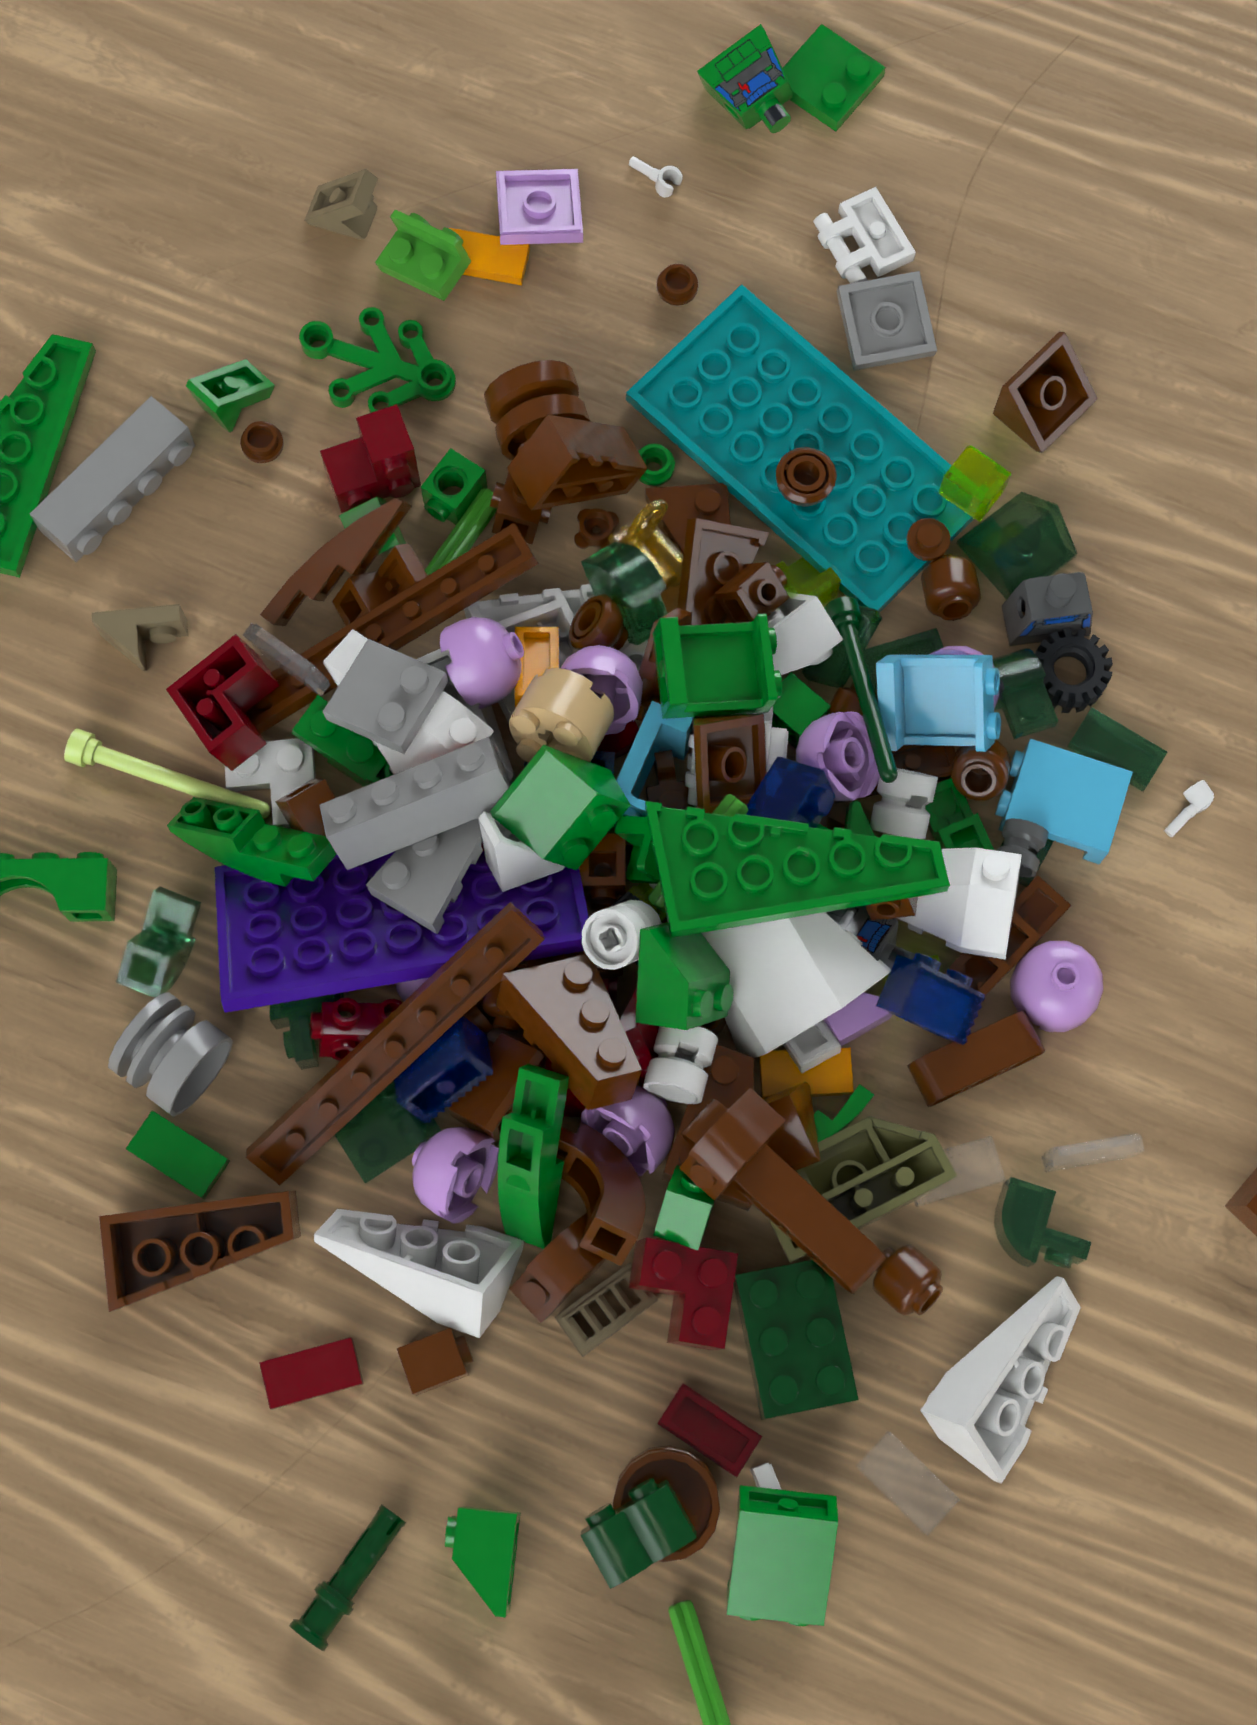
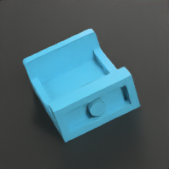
[876,655,1001,752]
[614,701,694,828]
[995,738,1133,864]

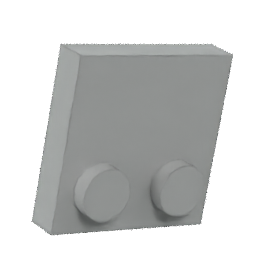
[836,271,937,371]
[323,639,449,754]

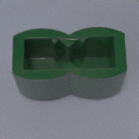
[580,1478,697,1589]

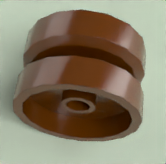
[484,360,590,460]
[613,1445,720,1562]

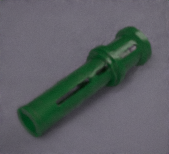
[289,1504,407,1651]

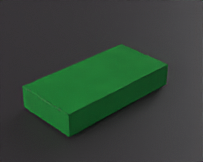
[126,1110,230,1199]

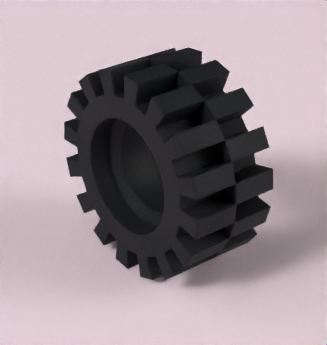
[1028,628,1113,713]

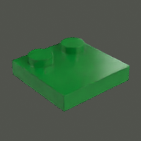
[783,24,886,132]

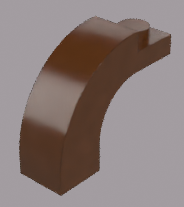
[556,1122,646,1266]

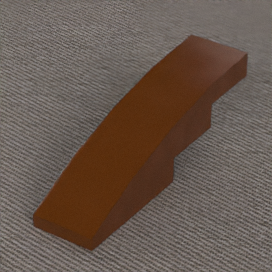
[260,498,412,626]
[916,875,1071,1034]

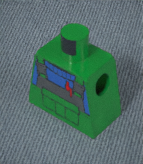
[697,24,793,133]

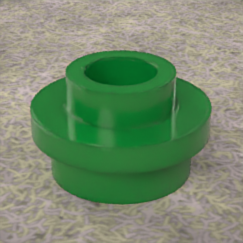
[638,444,675,486]

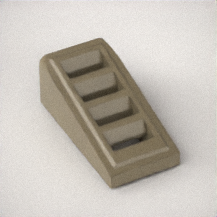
[555,1262,658,1357]

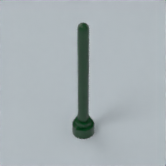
[824,596,898,783]

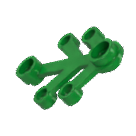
[299,307,456,413]

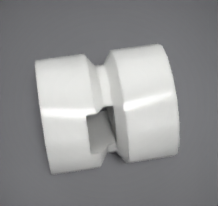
[870,768,938,839]
[582,900,662,970]
[643,1026,718,1104]

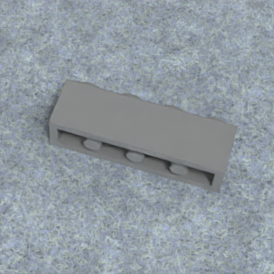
[30,396,195,562]
[319,737,511,870]

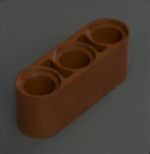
[907,1010,1045,1107]

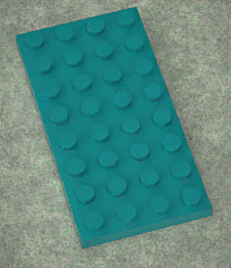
[626,284,990,619]

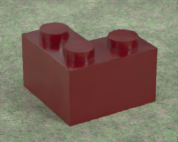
[320,404,421,513]
[166,634,280,771]
[629,1237,738,1350]

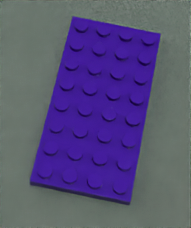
[214,851,589,1013]

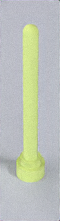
[64,728,271,819]

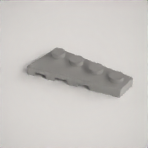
[366,769,516,934]

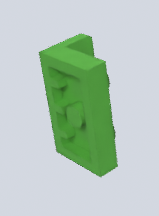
[375,210,471,301]

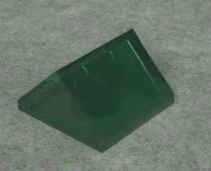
[956,492,1078,600]

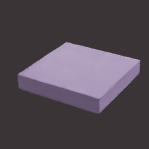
[496,169,583,245]

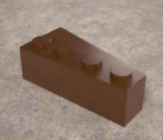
[99,1190,301,1312]

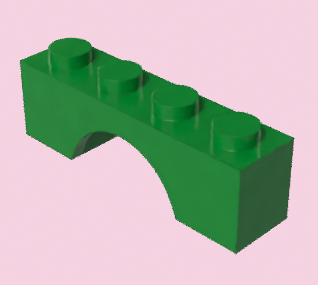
[0,852,117,922]

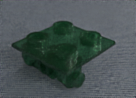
[335,1071,442,1184]

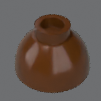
[776,447,836,507]
[569,594,628,650]

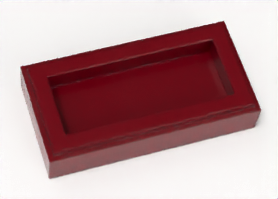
[259,1337,364,1410]
[657,1383,763,1478]

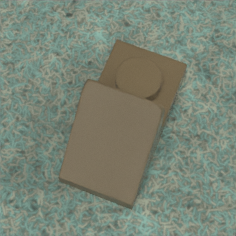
[304,169,378,239]
[92,604,188,671]

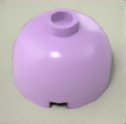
[440,617,524,709]
[561,645,643,735]
[796,711,880,802]
[1010,941,1103,1032]
[581,1085,675,1176]
[412,1127,499,1224]

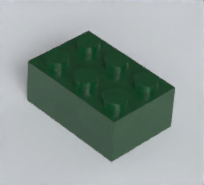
[734,1260,859,1420]

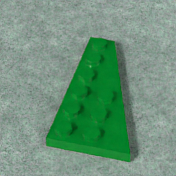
[0,334,96,578]
[645,801,950,938]

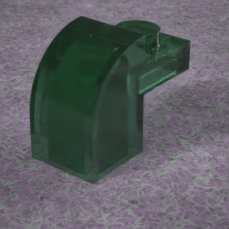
[581,541,668,645]
[993,648,1058,739]
[116,887,201,998]
[269,992,348,1070]
[994,1177,1091,1268]

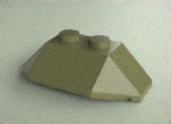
[769,1116,957,1263]

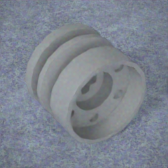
[108,992,233,1117]

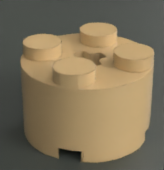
[509,668,614,762]

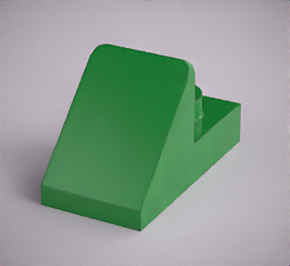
[186,359,275,433]

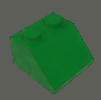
[490,745,630,870]
[635,922,733,1030]
[445,1507,521,1618]

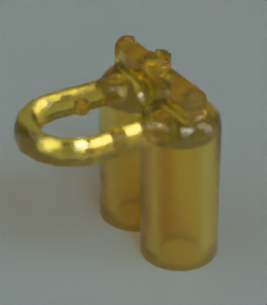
[608,499,683,597]

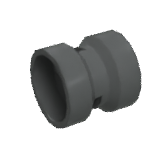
[996,818,1049,877]

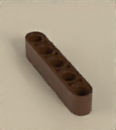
[681,1099,886,1294]

